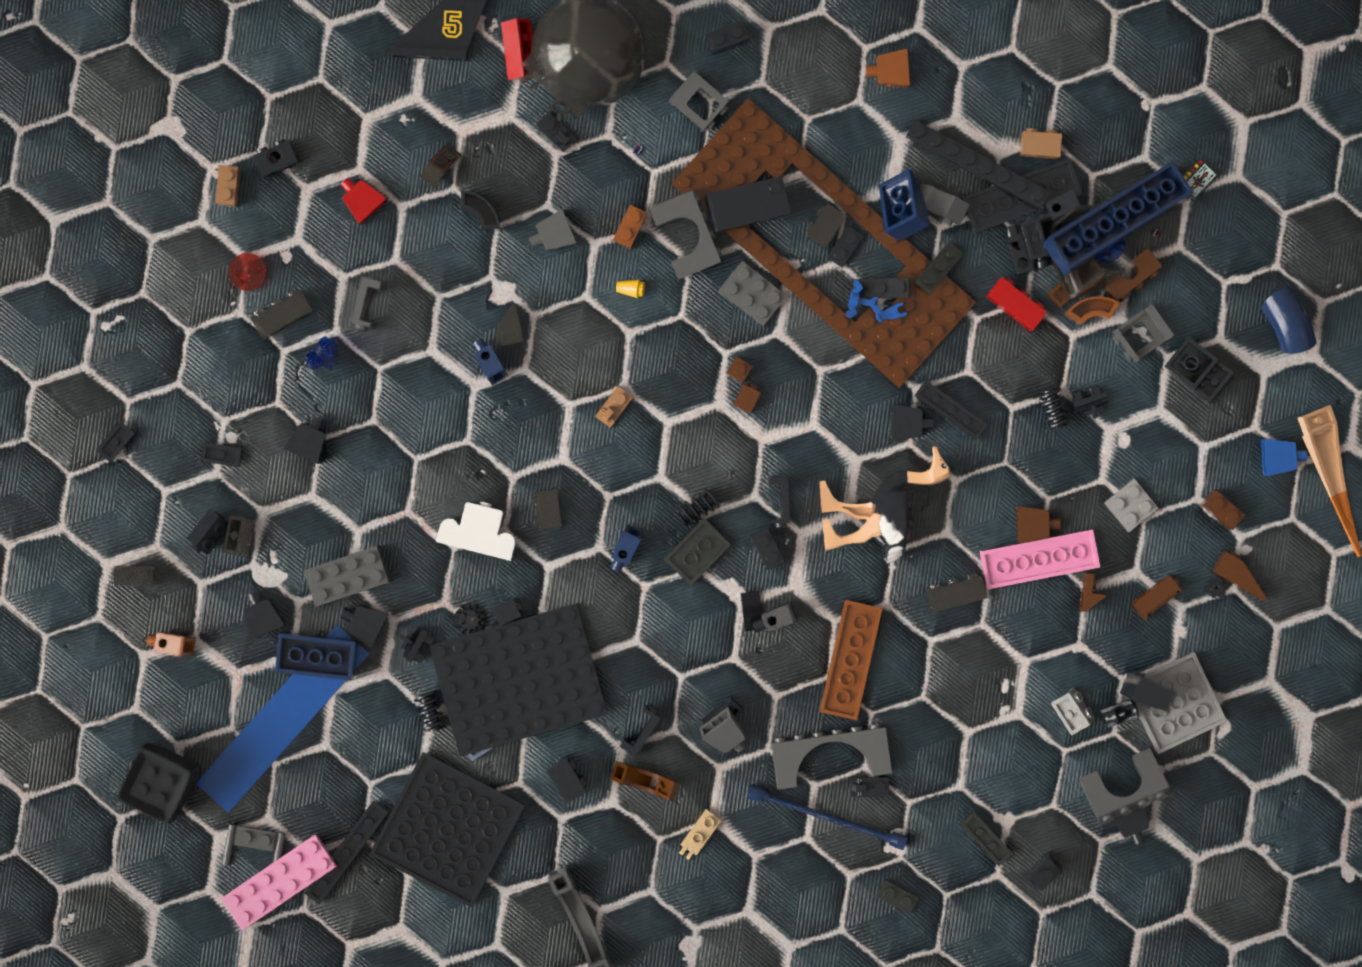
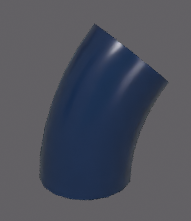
[1261,286,1317,354]

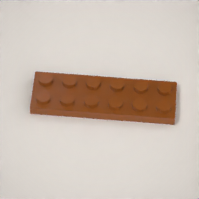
[819,600,883,720]

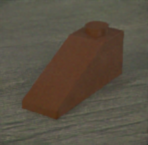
[1212,550,1267,601]

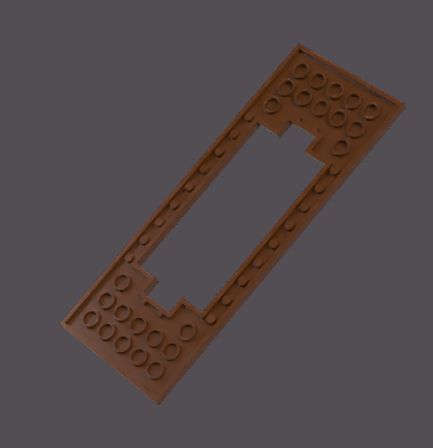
[671,98,976,388]

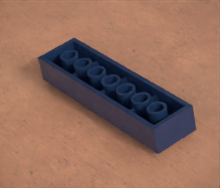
[1043,161,1194,276]

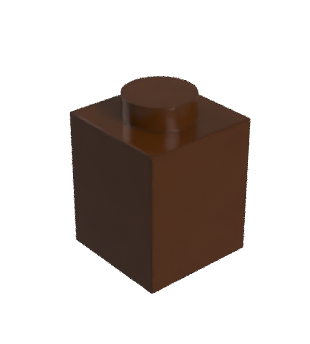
[726,356,753,384]
[733,383,761,414]

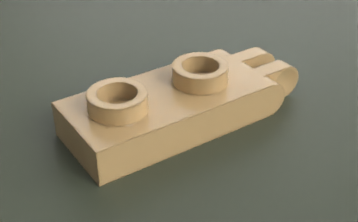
[679,809,722,860]

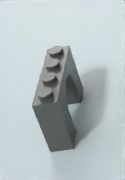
[648,189,722,279]
[1079,748,1170,824]

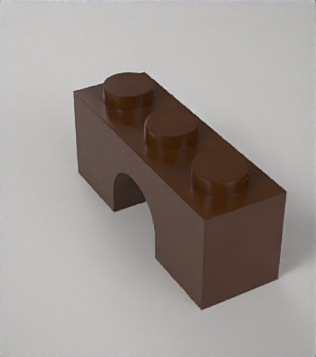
[1100,248,1162,302]

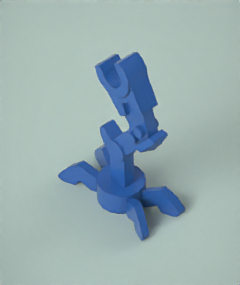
[846,279,907,323]

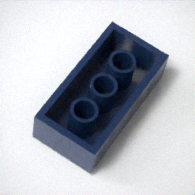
[275,632,358,680]

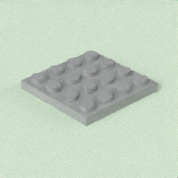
[1131,652,1227,754]

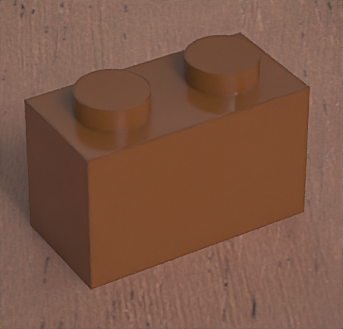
[613,205,647,250]

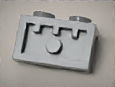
[1051,688,1094,735]

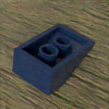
[878,169,930,241]

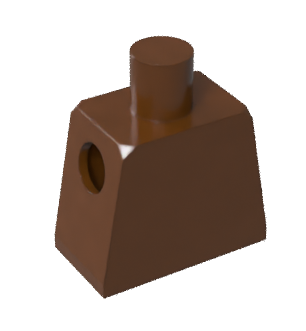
[1016,506,1060,543]

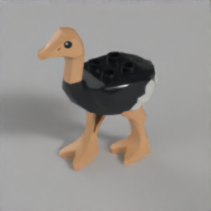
[819,447,950,564]

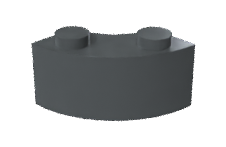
[919,183,970,226]

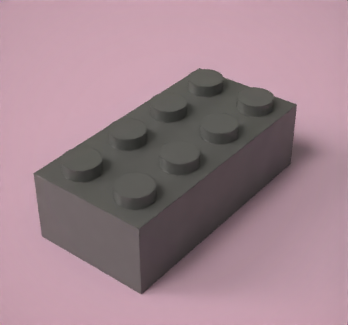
[303,545,391,607]

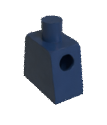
[473,338,508,385]
[610,525,644,572]

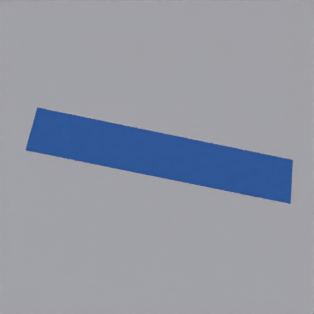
[195,625,370,813]

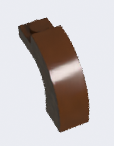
[610,761,680,802]

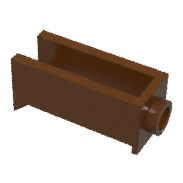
[1131,575,1182,621]

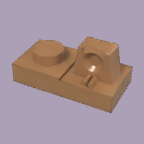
[595,386,633,428]

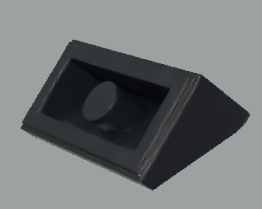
[740,591,762,631]

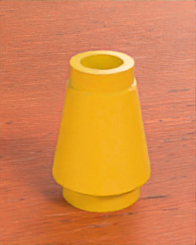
[616,279,645,298]

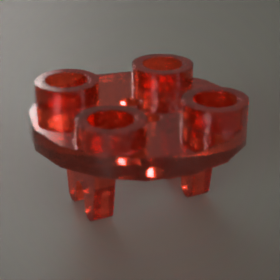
[228,253,267,291]

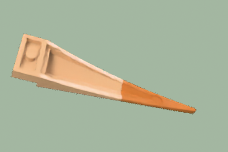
[1298,405,1362,557]

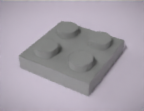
[1104,478,1158,532]

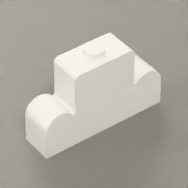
[436,501,516,561]

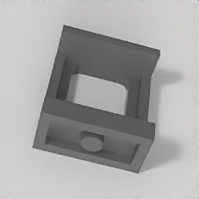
[669,71,729,132]
[351,277,384,331]
[1112,304,1174,363]

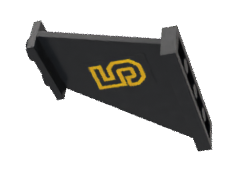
[389,0,487,61]

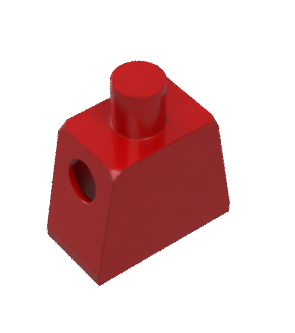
[340,177,388,225]

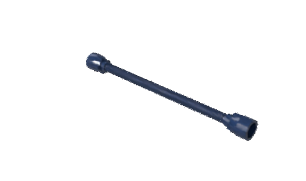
[747,784,908,850]

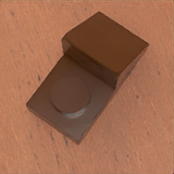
[1080,573,1107,612]

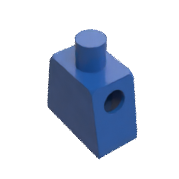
[1261,439,1307,476]

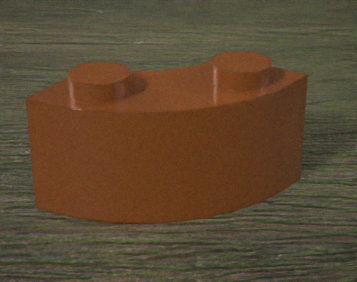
[1064,296,1120,325]

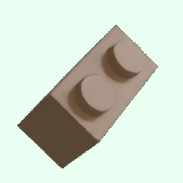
[1020,128,1062,159]
[215,165,241,207]

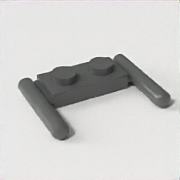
[222,824,286,866]

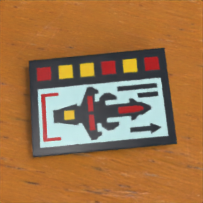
[1182,157,1219,200]

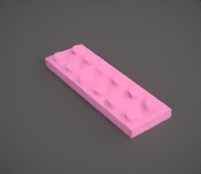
[980,530,1100,589]
[221,834,337,930]

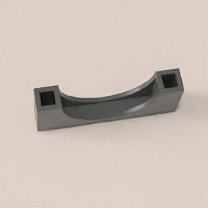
[771,723,892,789]
[548,865,613,967]

